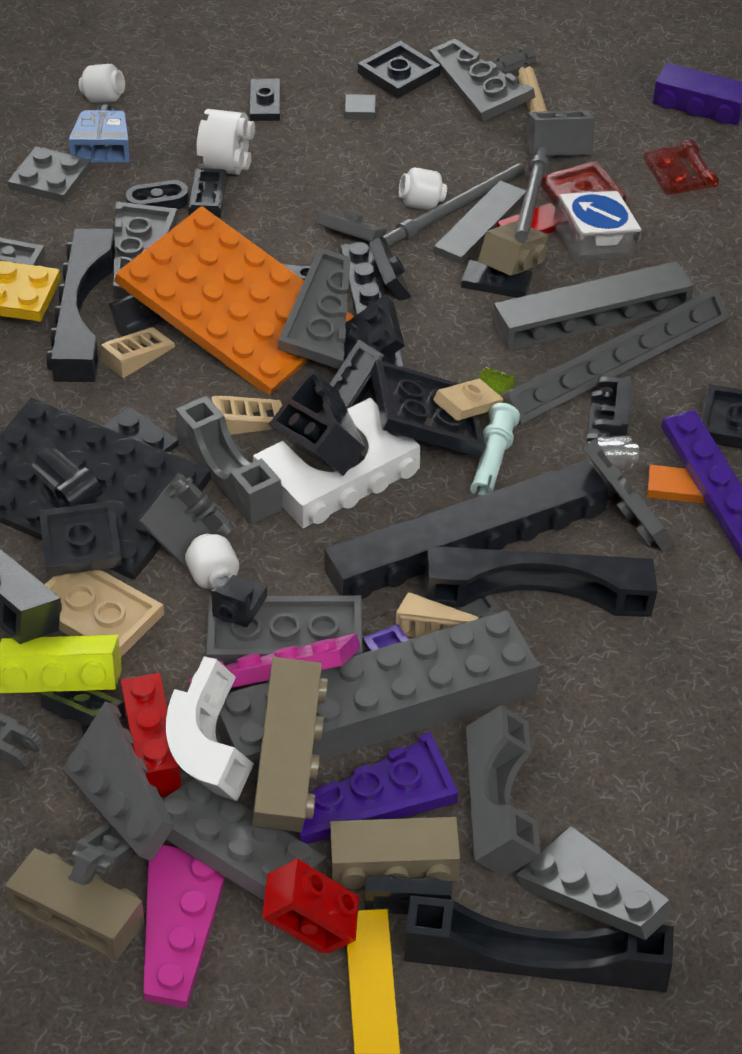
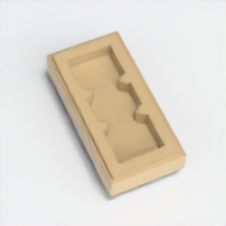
[433,378,504,421]

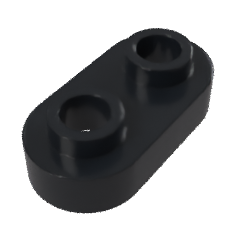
[126,180,189,209]

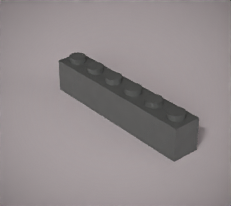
[493,261,694,351]

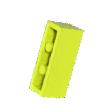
[0,634,122,694]

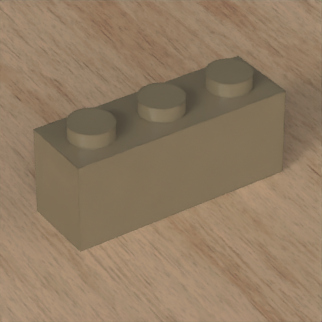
[330,817,460,889]
[5,848,145,961]

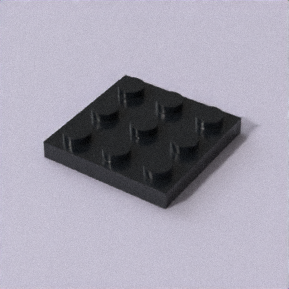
[371,360,486,457]

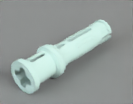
[470,403,520,495]

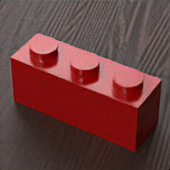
[121,673,181,797]

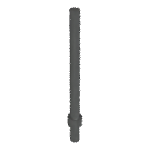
[515,147,549,242]
[380,163,525,248]

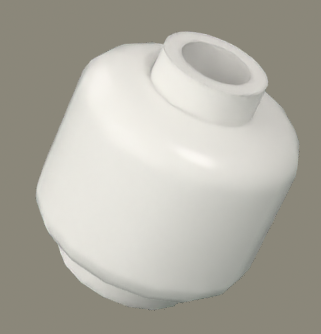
[79,64,125,103]
[398,167,447,210]
[185,534,239,589]

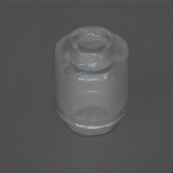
[587,436,639,473]

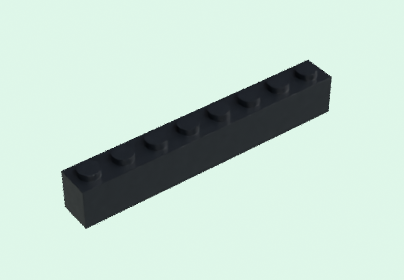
[324,460,609,599]

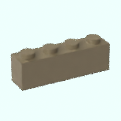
[252,657,328,832]

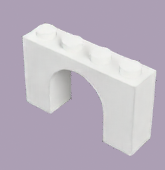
[253,398,420,528]

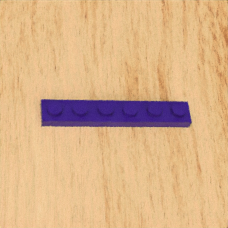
[661,410,742,561]

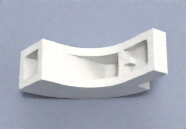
[166,656,254,801]

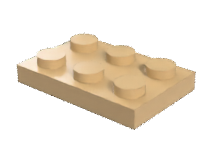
[45,570,164,657]

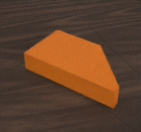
[647,465,707,504]

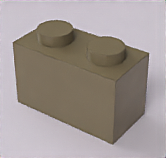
[478,221,549,276]

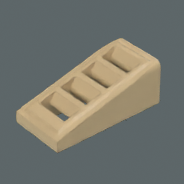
[100,327,175,378]
[211,396,282,435]
[396,592,479,638]

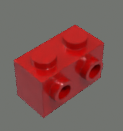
[262,858,359,954]

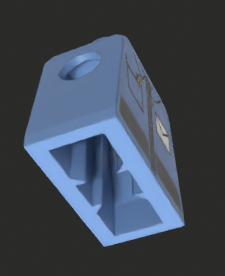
[69,105,130,163]

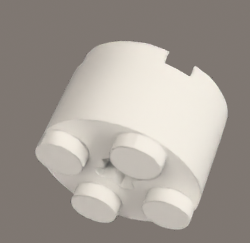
[197,109,255,175]

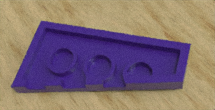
[296,731,458,844]

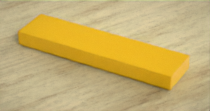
[347,909,400,1054]

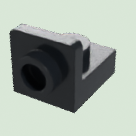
[211,575,267,628]

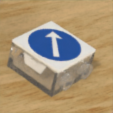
[553,191,641,261]

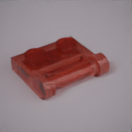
[644,139,719,195]

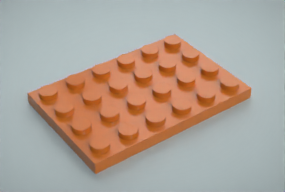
[114,206,354,395]

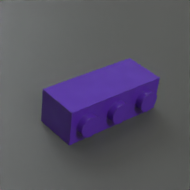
[653,63,742,126]

